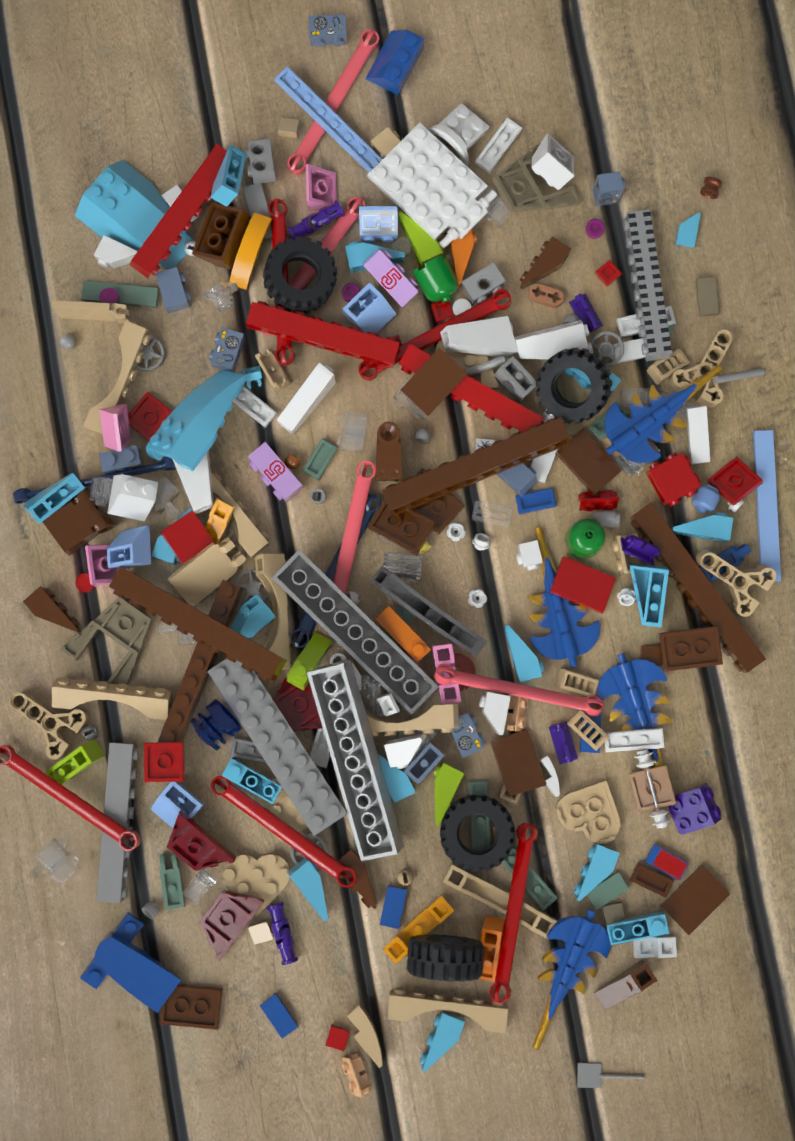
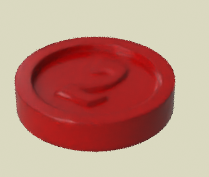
[75,573,95,593]

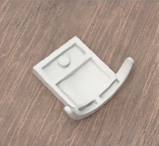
[428,103,490,166]

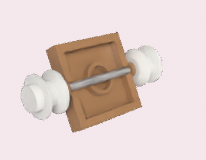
[628,749,677,828]

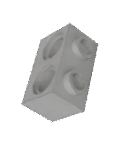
[245,139,276,184]

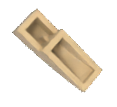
[347,1002,383,1068]

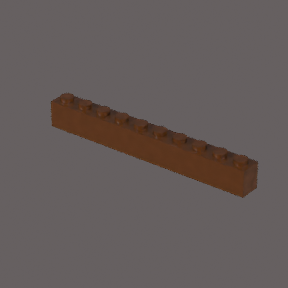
[382,417,571,516]
[630,503,766,673]
[109,566,287,682]
[158,580,244,742]

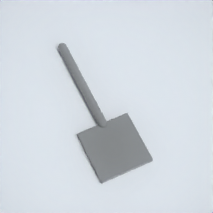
[577,1063,645,1088]

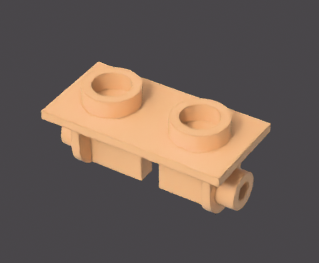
[505,695,528,732]
[342,1053,371,1098]

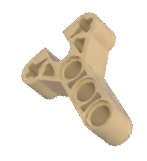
[669,329,733,408]
[696,550,776,617]
[10,692,90,759]

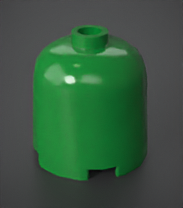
[413,255,458,303]
[565,518,606,559]

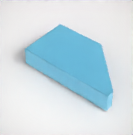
[675,213,701,248]

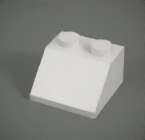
[532,134,575,190]
[107,474,158,521]
[479,692,511,735]

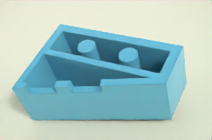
[629,563,669,627]

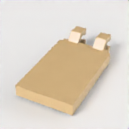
[52,300,131,325]
[167,537,247,607]

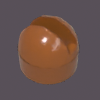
[284,453,301,469]

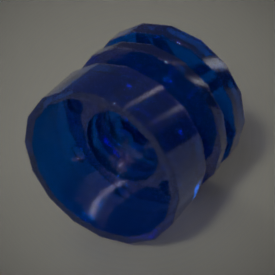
[190,699,242,751]

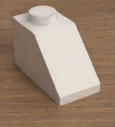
[94,236,138,269]
[384,733,427,769]

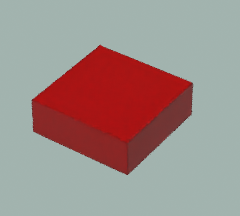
[595,260,622,287]
[431,301,455,323]
[325,1025,350,1051]

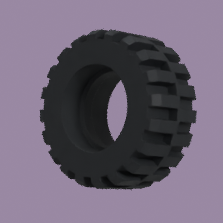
[263,236,338,313]
[536,347,612,424]
[440,794,515,872]
[407,934,484,982]

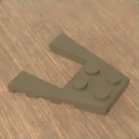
[492,143,582,212]
[61,597,152,685]

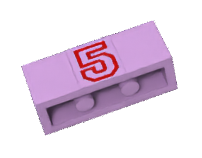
[362,248,419,307]
[248,442,303,502]

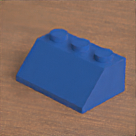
[366,30,424,95]

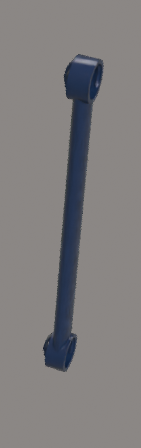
[13,457,176,504]
[290,493,380,648]

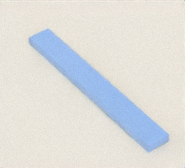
[274,66,383,173]
[753,430,781,582]

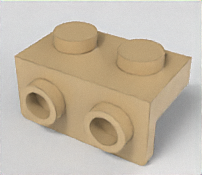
[612,533,644,575]

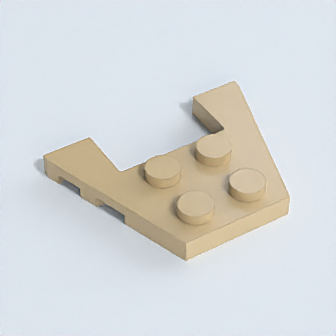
[435,340,498,389]

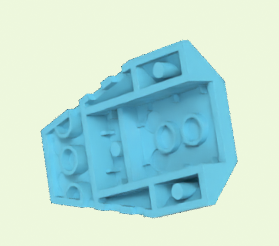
[75,160,194,269]
[146,370,247,471]

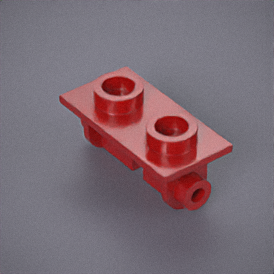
[578,490,619,511]

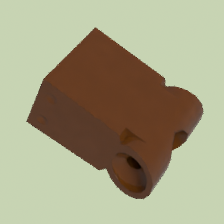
[375,421,403,481]
[43,488,116,556]

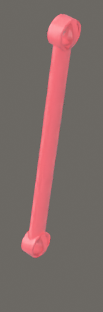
[288,29,379,175]
[261,197,365,335]
[333,461,376,595]
[434,664,604,716]

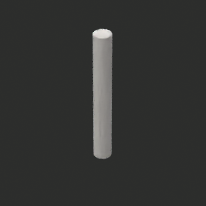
[464,356,507,376]
[714,368,765,384]

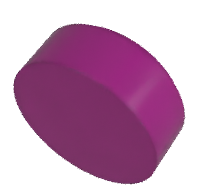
[585,219,605,239]
[342,283,360,303]
[99,288,119,305]

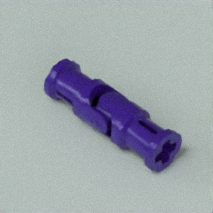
[288,200,345,239]
[266,902,298,965]

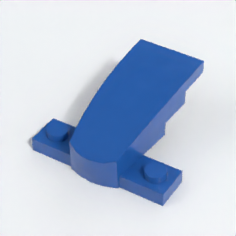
[80,912,181,1013]

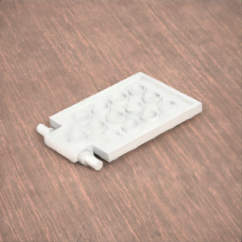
[367,123,497,248]

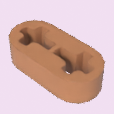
[529,284,564,308]

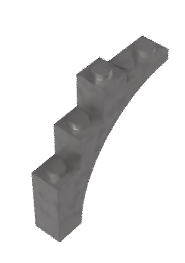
[370,566,487,657]

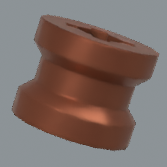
[700,176,723,199]

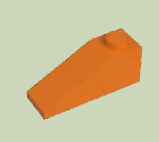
[449,229,477,288]
[374,606,431,663]
[480,916,505,982]

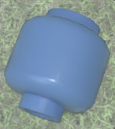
[692,484,721,514]

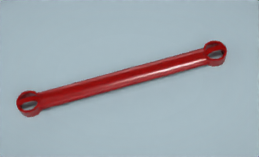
[268,199,295,366]
[358,289,511,381]
[0,745,141,851]
[211,776,357,887]
[489,823,538,1003]

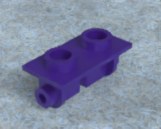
[569,293,603,333]
[620,534,661,566]
[549,722,578,764]

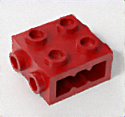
[645,453,701,507]

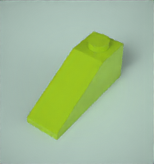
[398,211,444,268]
[287,632,332,690]
[45,739,105,785]
[433,763,464,827]

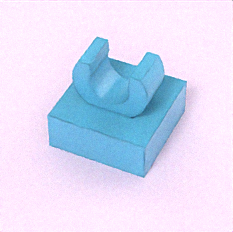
[242,366,262,389]

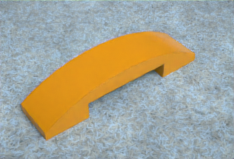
[229,212,272,290]
[187,498,234,562]
[383,896,454,964]

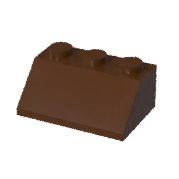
[192,202,251,270]

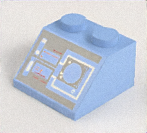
[359,206,398,243]

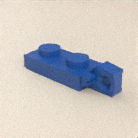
[698,544,751,582]

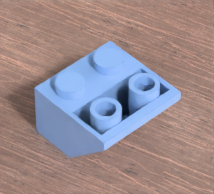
[343,282,396,334]
[107,526,151,569]
[150,782,205,828]

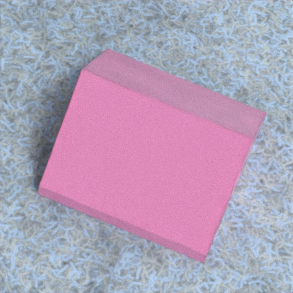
[306,164,337,211]
[99,404,131,451]
[85,545,118,587]

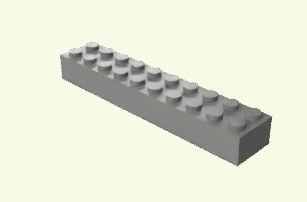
[271,550,439,715]
[207,659,347,836]
[307,659,404,861]

